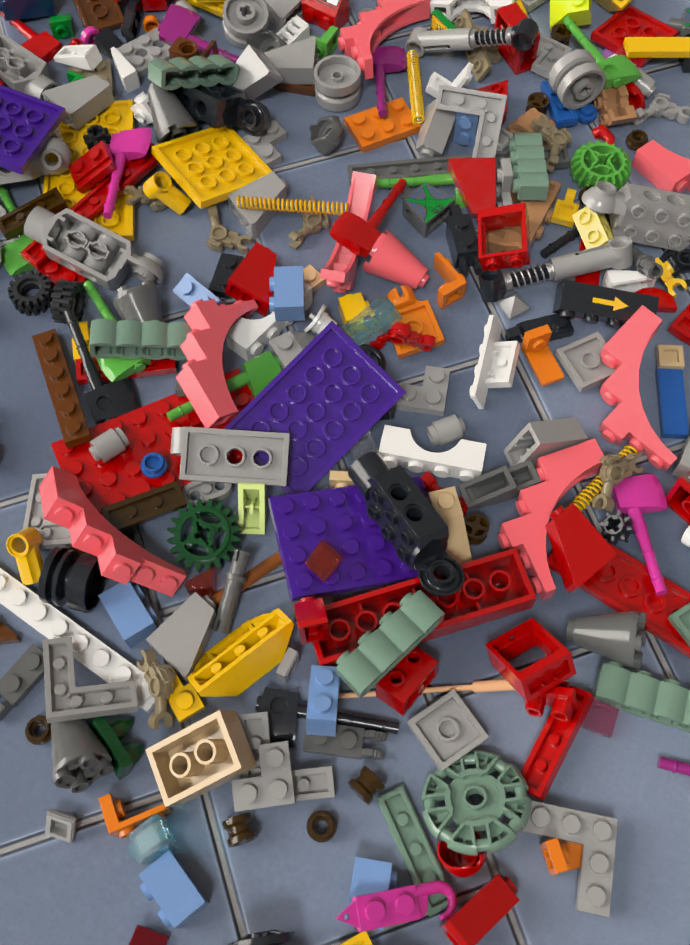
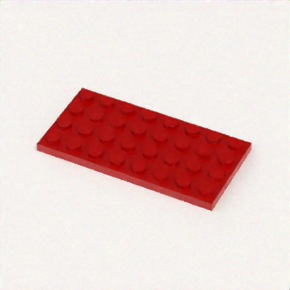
[50,368,255,517]

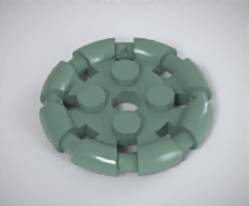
[421,750,531,856]

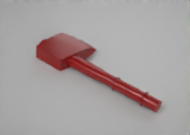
[0,12,62,64]
[329,178,407,258]

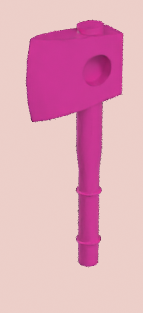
[103,128,152,219]
[612,474,668,596]

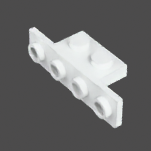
[470,315,520,409]

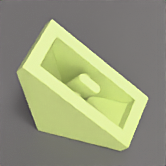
[238,482,268,535]

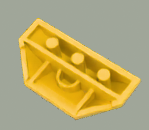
[187,608,294,697]

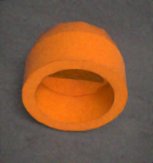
[143,15,159,33]

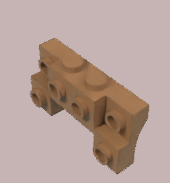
[488,180,562,253]

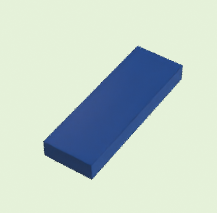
[655,368,689,439]

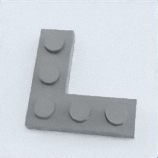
[435,84,507,158]
[23,473,72,550]
[43,637,138,723]
[238,712,335,801]
[521,800,618,918]

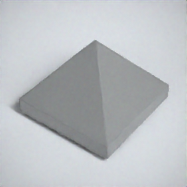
[496,292,530,320]
[45,808,77,843]

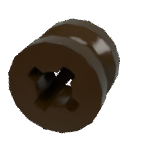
[550,24,572,47]
[525,92,549,115]
[464,513,489,546]
[348,766,385,805]
[222,812,258,848]

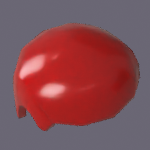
[437,830,487,878]

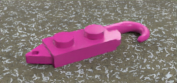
[336,880,457,932]

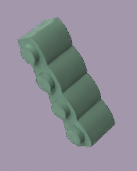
[148,54,239,90]
[508,132,549,200]
[89,318,192,361]
[336,590,445,699]
[593,661,690,733]

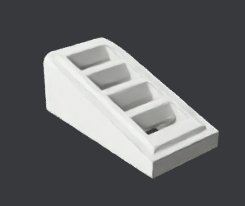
[276,15,310,45]
[54,44,102,71]
[111,47,141,93]
[602,270,657,293]

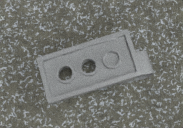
[117,0,204,79]
[170,426,290,487]

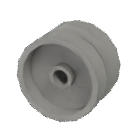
[222,0,269,49]
[548,49,606,109]
[314,55,361,112]

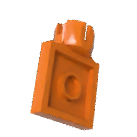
[382,285,445,359]

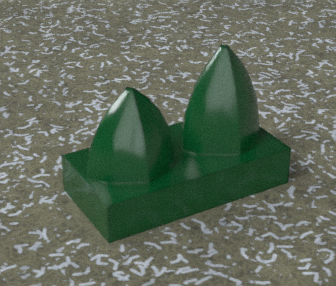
[91,716,144,780]

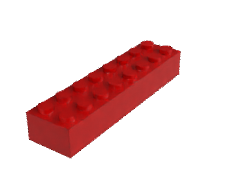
[312,548,537,667]

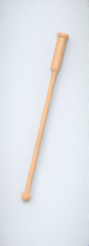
[339,679,517,699]

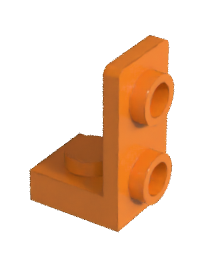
[433,252,467,310]
[521,324,564,386]
[98,793,172,839]
[540,838,582,876]

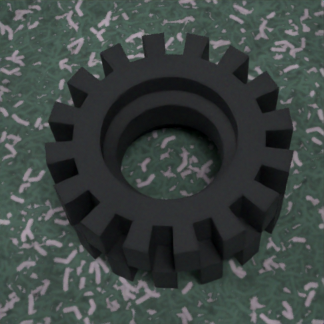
[8,270,54,316]
[50,279,86,324]

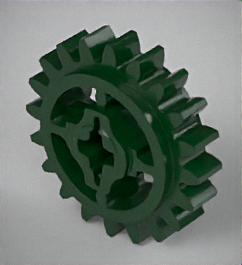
[167,498,242,573]

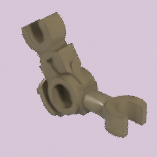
[530,113,572,173]
[123,170,172,212]
[288,195,330,250]
[206,204,252,255]
[592,453,644,512]
[137,649,176,730]

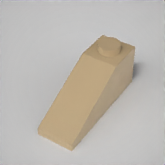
[427,486,472,564]

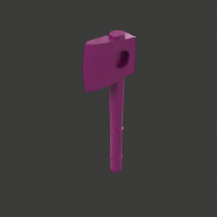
[158,4,239,63]
[372,46,407,117]

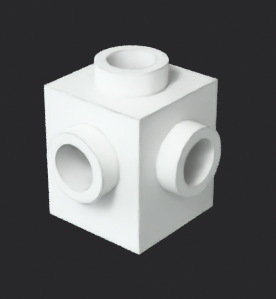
[130,91,154,126]

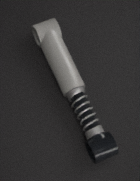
[405,18,539,58]
[479,236,633,302]

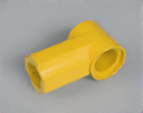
[143,171,191,215]
[6,527,44,585]

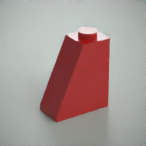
[447,157,496,222]
[225,242,277,317]
[545,503,617,593]
[440,874,520,945]

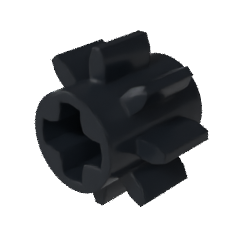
[83,125,111,150]
[599,510,635,545]

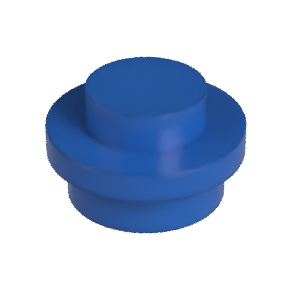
[576,104,598,125]
[140,453,167,478]

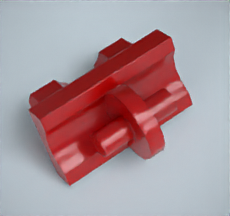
[525,681,581,721]

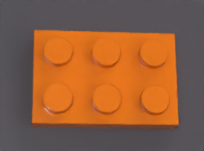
[344,97,421,153]

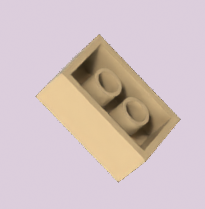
[146,710,257,807]

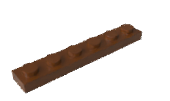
[32,329,92,449]

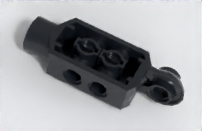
[172,83,270,136]
[348,452,465,597]

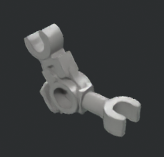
[632,93,690,127]

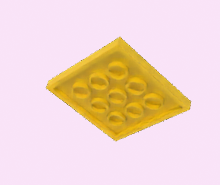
[151,126,272,209]

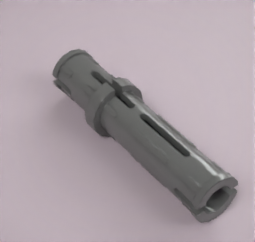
[632,245,663,280]
[212,549,251,634]

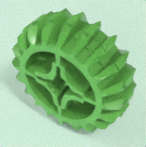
[570,140,631,190]

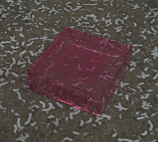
[581,700,619,738]

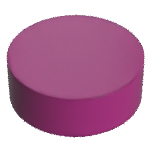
[81,26,100,45]

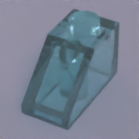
[342,297,402,346]
[127,814,179,866]

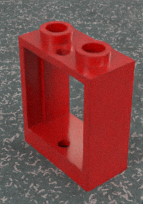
[494,2,541,75]
[478,202,531,271]
[485,618,577,702]

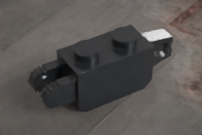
[446,204,482,277]

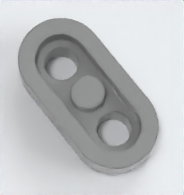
[182,481,233,507]

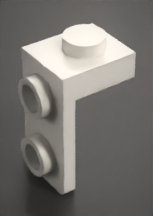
[425,62,473,98]

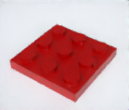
[590,4,679,67]

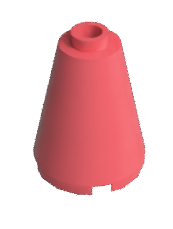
[362,229,430,290]

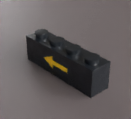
[552,279,659,328]

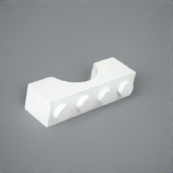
[430,0,517,24]
[225,282,313,361]
[378,425,487,482]

